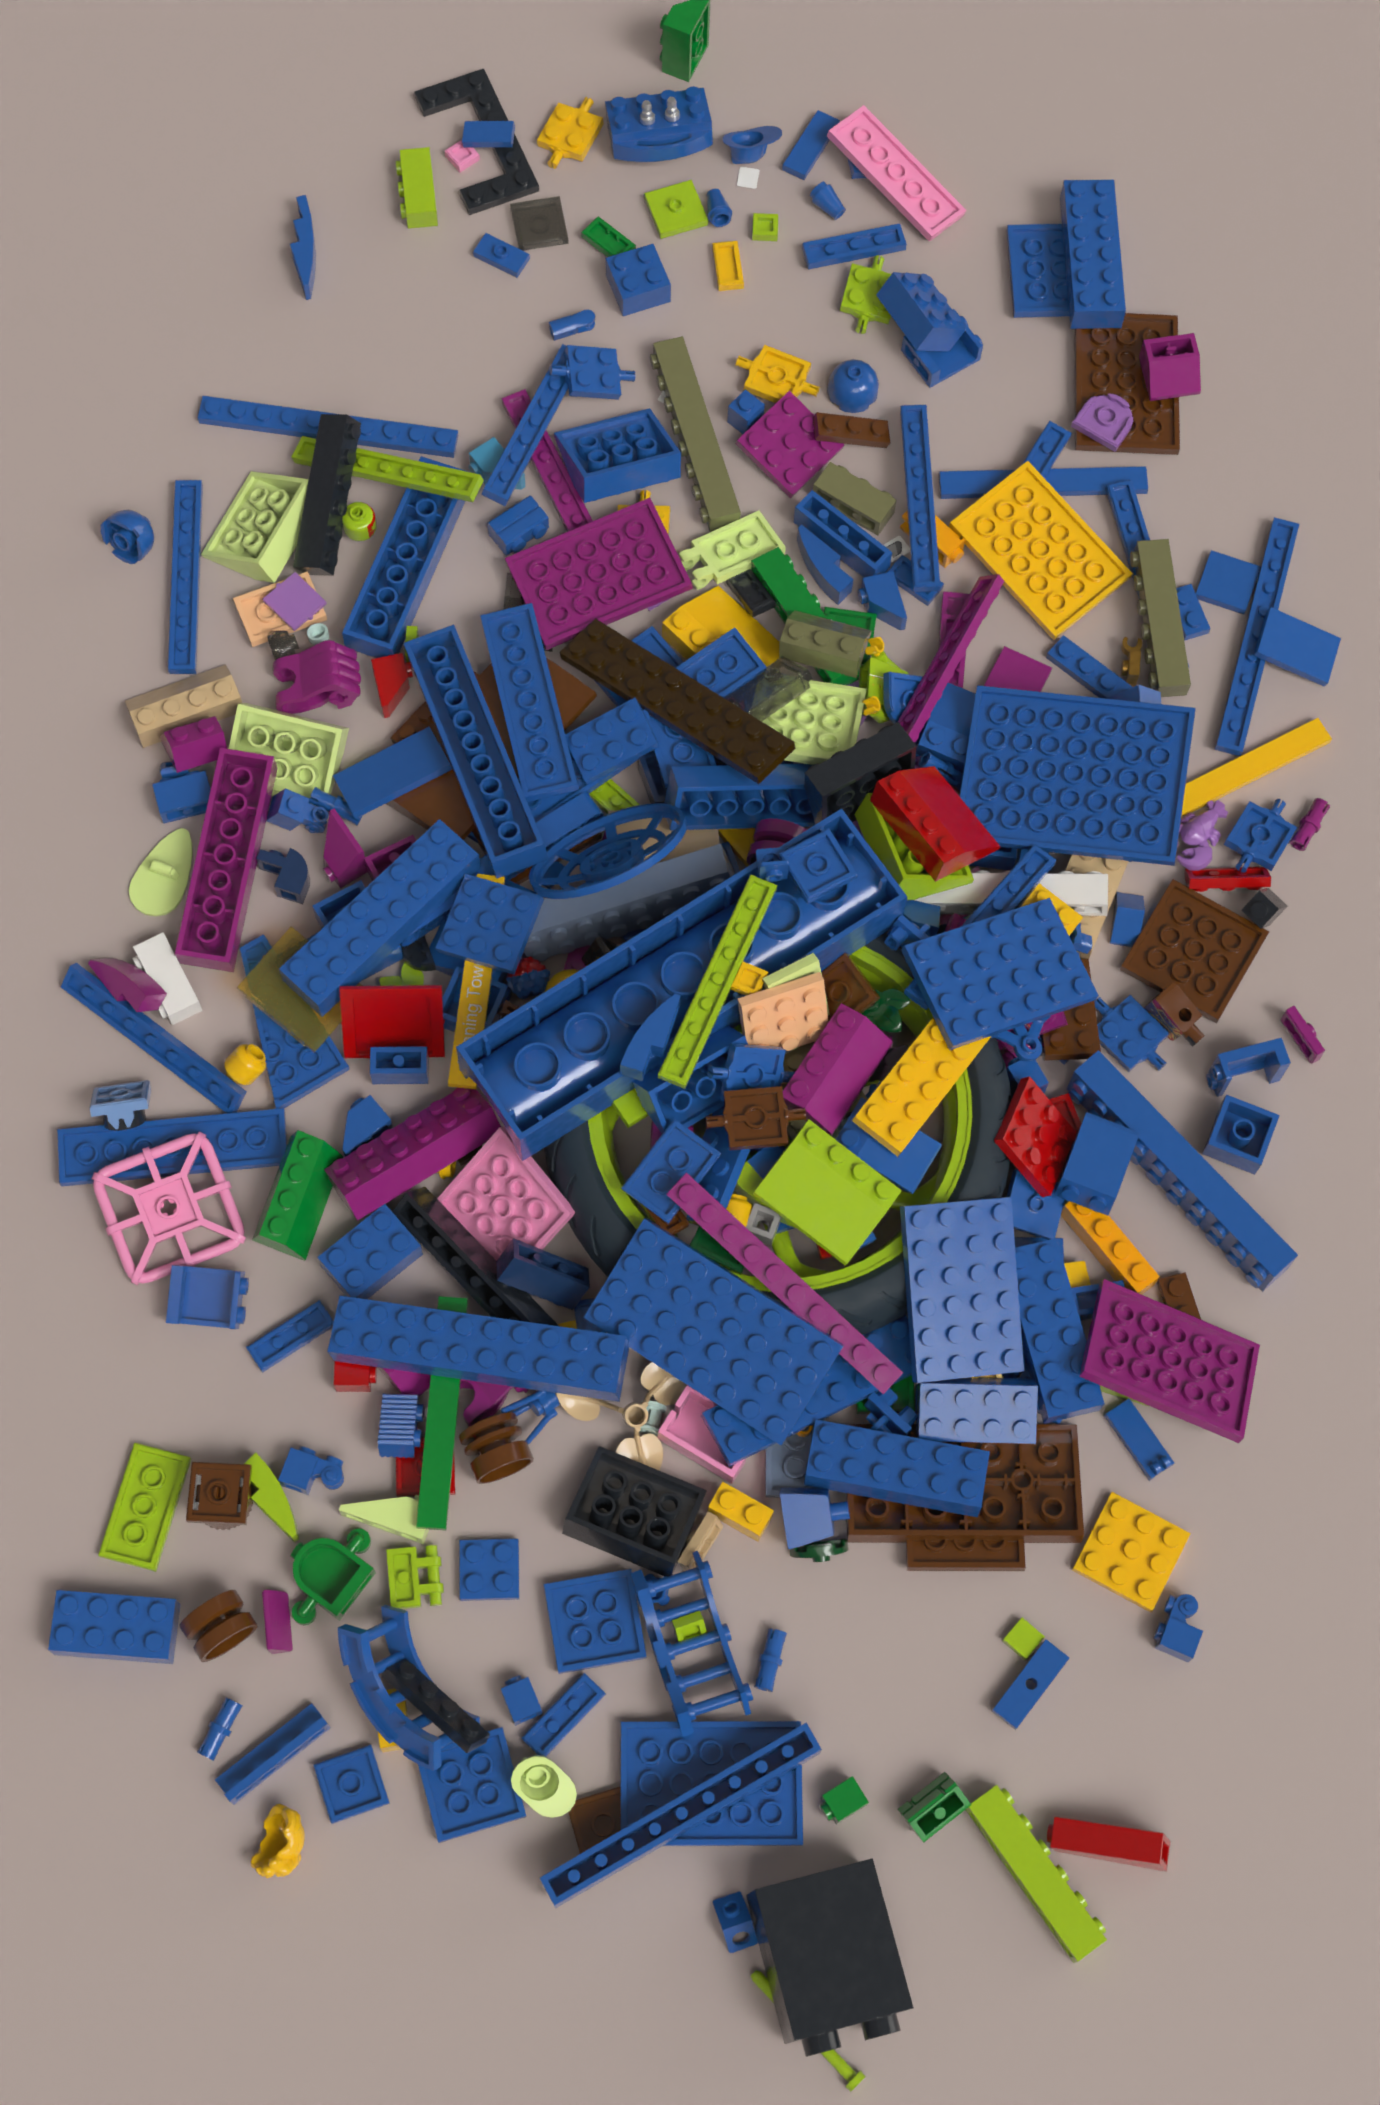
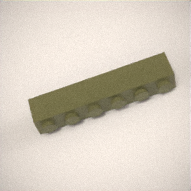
[1130,539,1191,697]

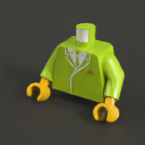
[859,637,908,723]

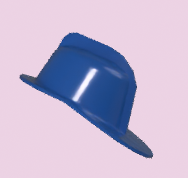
[723,126,782,164]

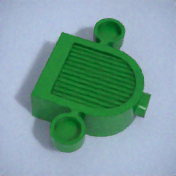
[290,1528,376,1626]

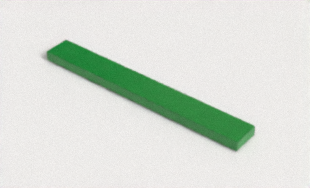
[416,1296,468,1531]

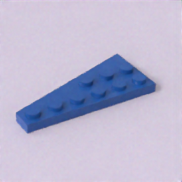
[240,934,350,1109]

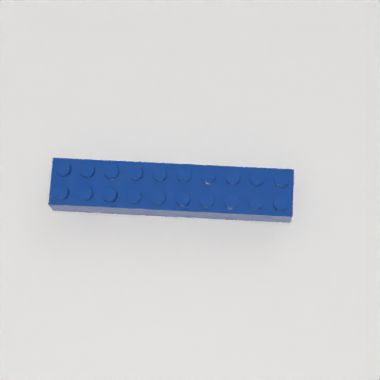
[404,624,548,878]
[1067,1050,1298,1292]
[327,1296,629,1402]

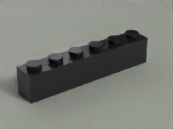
[293,414,361,576]

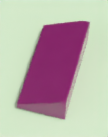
[262,1590,293,1654]

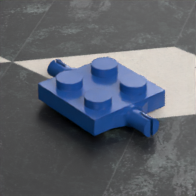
[549,345,636,400]
[1224,799,1297,873]
[1094,995,1169,1072]
[707,1043,796,1102]

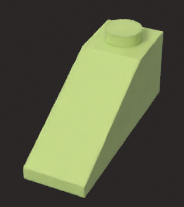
[339,1495,429,1545]

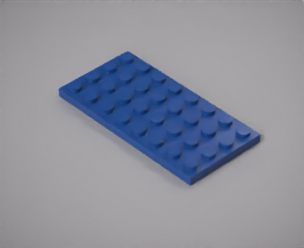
[584,1218,844,1445]

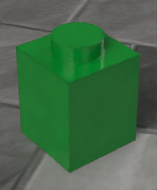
[819,1776,869,1825]

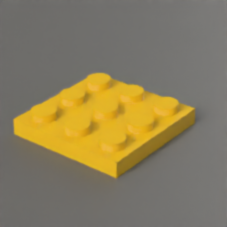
[1072,1492,1191,1613]

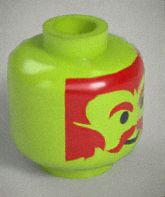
[342,502,377,541]

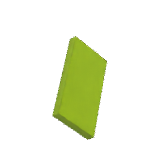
[98,1443,191,1572]

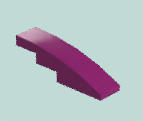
[938,591,969,688]

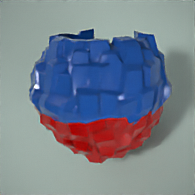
[506,957,550,999]

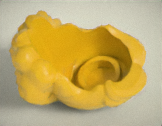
[250,1804,305,1878]

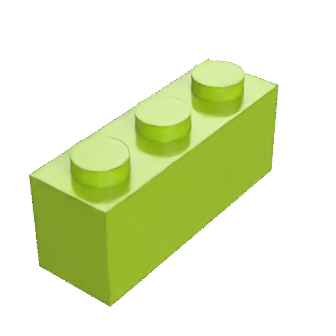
[396,147,438,229]

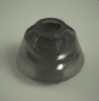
[267,630,299,660]

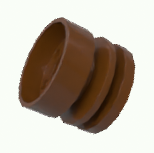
[459,1412,534,1484]

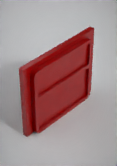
[339,985,445,1058]

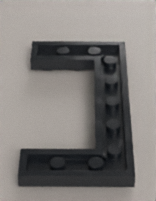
[414,68,539,215]

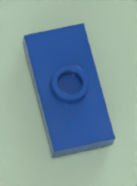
[473,233,530,278]

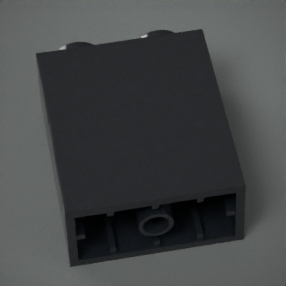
[746,1858,914,2057]

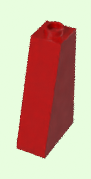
[1047,1817,1171,1872]

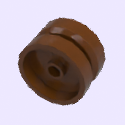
[179,1590,258,1662]

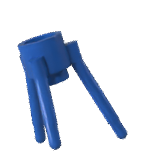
[501,1390,560,1444]

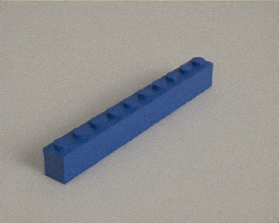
[540,1722,822,1909]

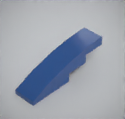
[290,195,316,300]

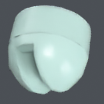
[307,623,329,646]

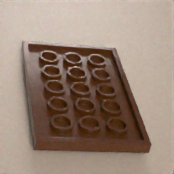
[1075,313,1180,455]

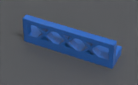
[215,1703,331,1805]

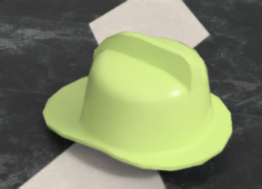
[511,1755,577,1818]

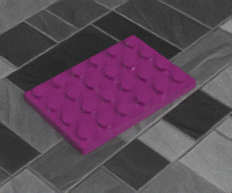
[505,498,693,650]
[1079,1279,1260,1443]

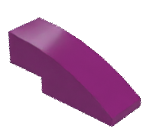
[88,958,167,1012]

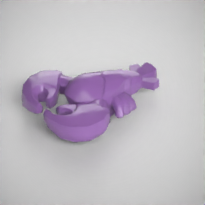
[1177,800,1228,871]

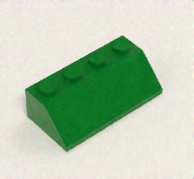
[252,1130,344,1261]

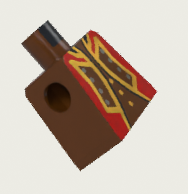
[1144,982,1205,1047]

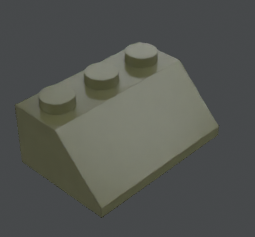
[779,610,871,678]

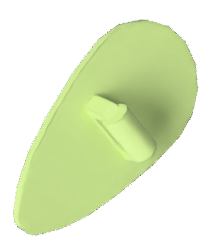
[129,828,193,917]

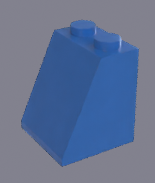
[1055,1112,1140,1216]

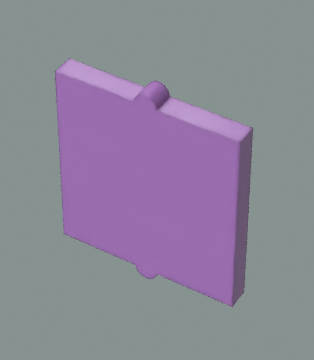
[262,572,327,631]

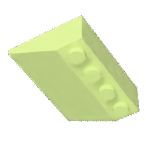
[201,471,309,583]
[229,703,349,806]

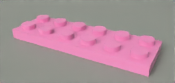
[827,105,966,242]

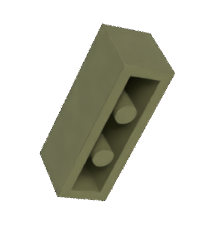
[813,462,897,536]

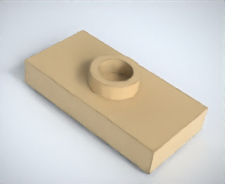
[677,1511,723,1571]

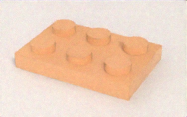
[233,571,327,647]

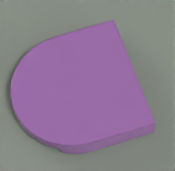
[1071,394,1133,452]

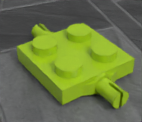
[840,255,891,334]

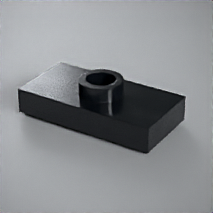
[726,569,776,617]

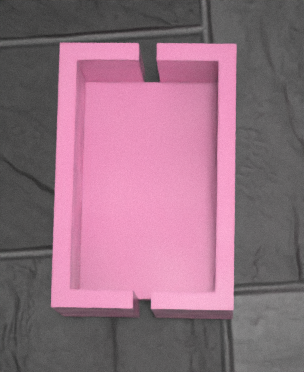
[658,1385,746,1484]

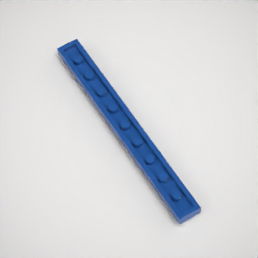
[198,396,459,458]
[1215,517,1299,756]

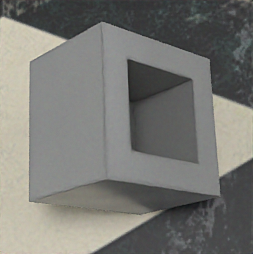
[746,1203,781,1245]

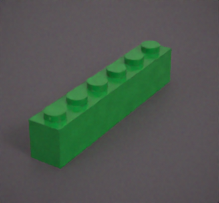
[751,547,861,686]

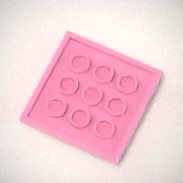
[437,1126,575,1261]

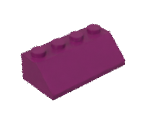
[783,1003,893,1136]

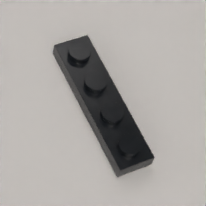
[382,1658,490,1753]

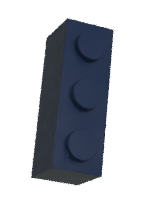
[496,1238,590,1310]

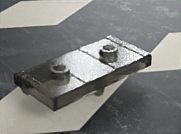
[725,656,813,721]

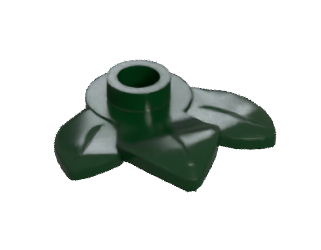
[862,989,911,1033]

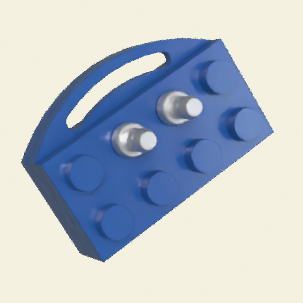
[605,86,713,162]

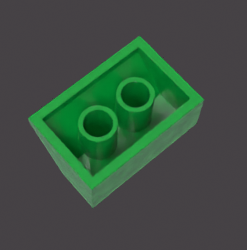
[659,0,711,82]

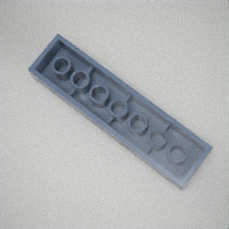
[524,843,735,962]

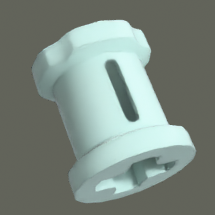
[639,1401,667,1436]

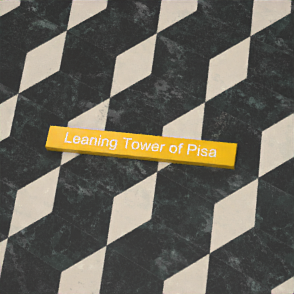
[448,874,505,1089]

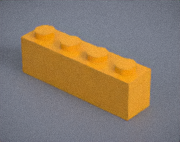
[1061,1201,1160,1295]

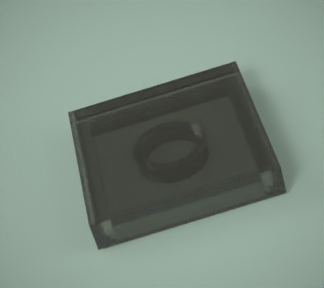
[510,196,569,251]

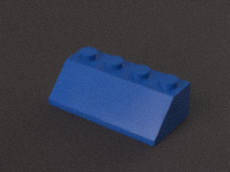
[632,1026,748,1134]

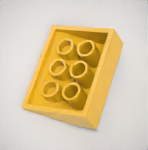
[662,585,788,699]

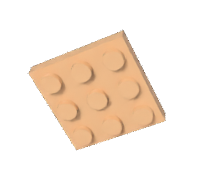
[738,972,828,1051]

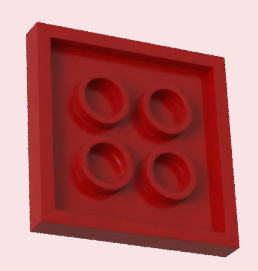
[994,1076,1077,1197]

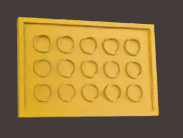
[949,461,1133,640]

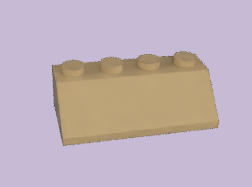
[125,664,242,748]

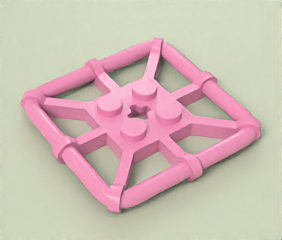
[91,1132,246,1285]

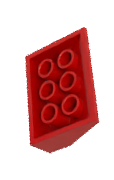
[870,766,1000,882]

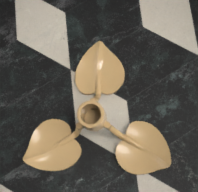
[556,1362,687,1470]

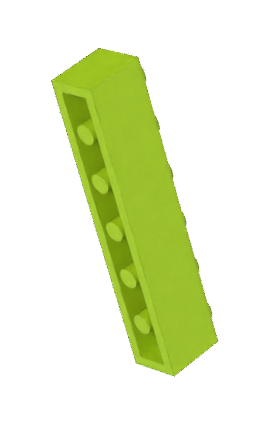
[966,1785,1107,1963]

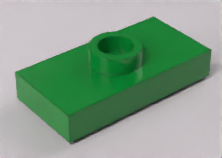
[581,216,636,257]

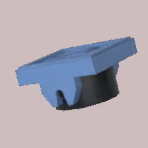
[90,1080,151,1131]

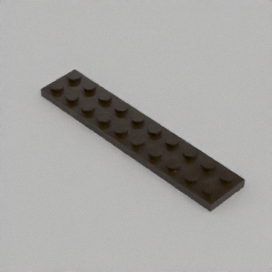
[559,618,796,784]

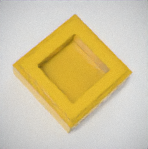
[731,961,769,996]

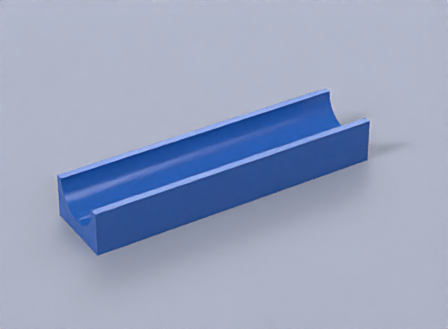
[456,809,907,1161]

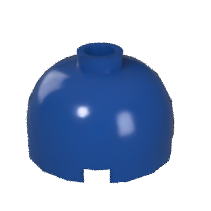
[827,359,879,413]
[100,509,155,564]

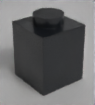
[1241,887,1287,929]

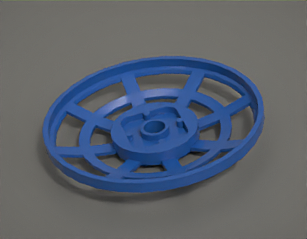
[529,803,687,899]

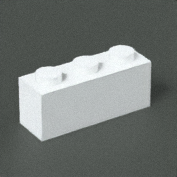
[132,933,202,1025]

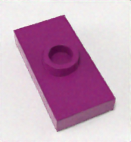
[1280,1006,1326,1064]

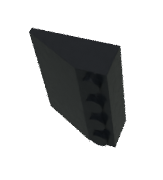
[804,722,917,825]
[562,1446,707,1577]

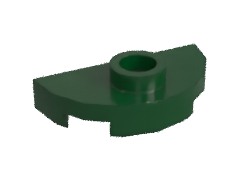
[790,1538,848,1562]

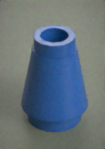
[810,181,846,220]
[706,189,732,227]

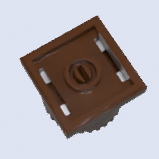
[186,1462,253,1530]

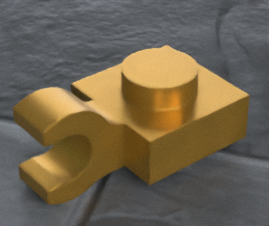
[1121,637,1143,687]

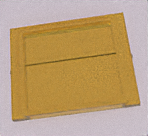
[237,926,363,1053]

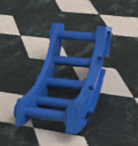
[630,1551,753,1737]
[338,1605,480,1771]

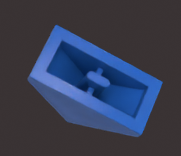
[1110,892,1145,947]

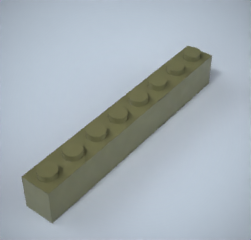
[650,336,741,532]

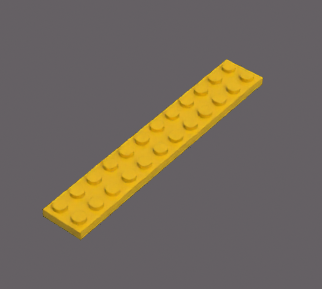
[852,883,1083,1157]

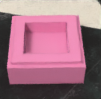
[444,140,480,173]

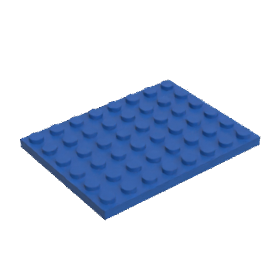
[960,685,1196,866]

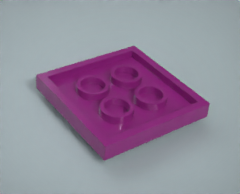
[735,391,844,499]

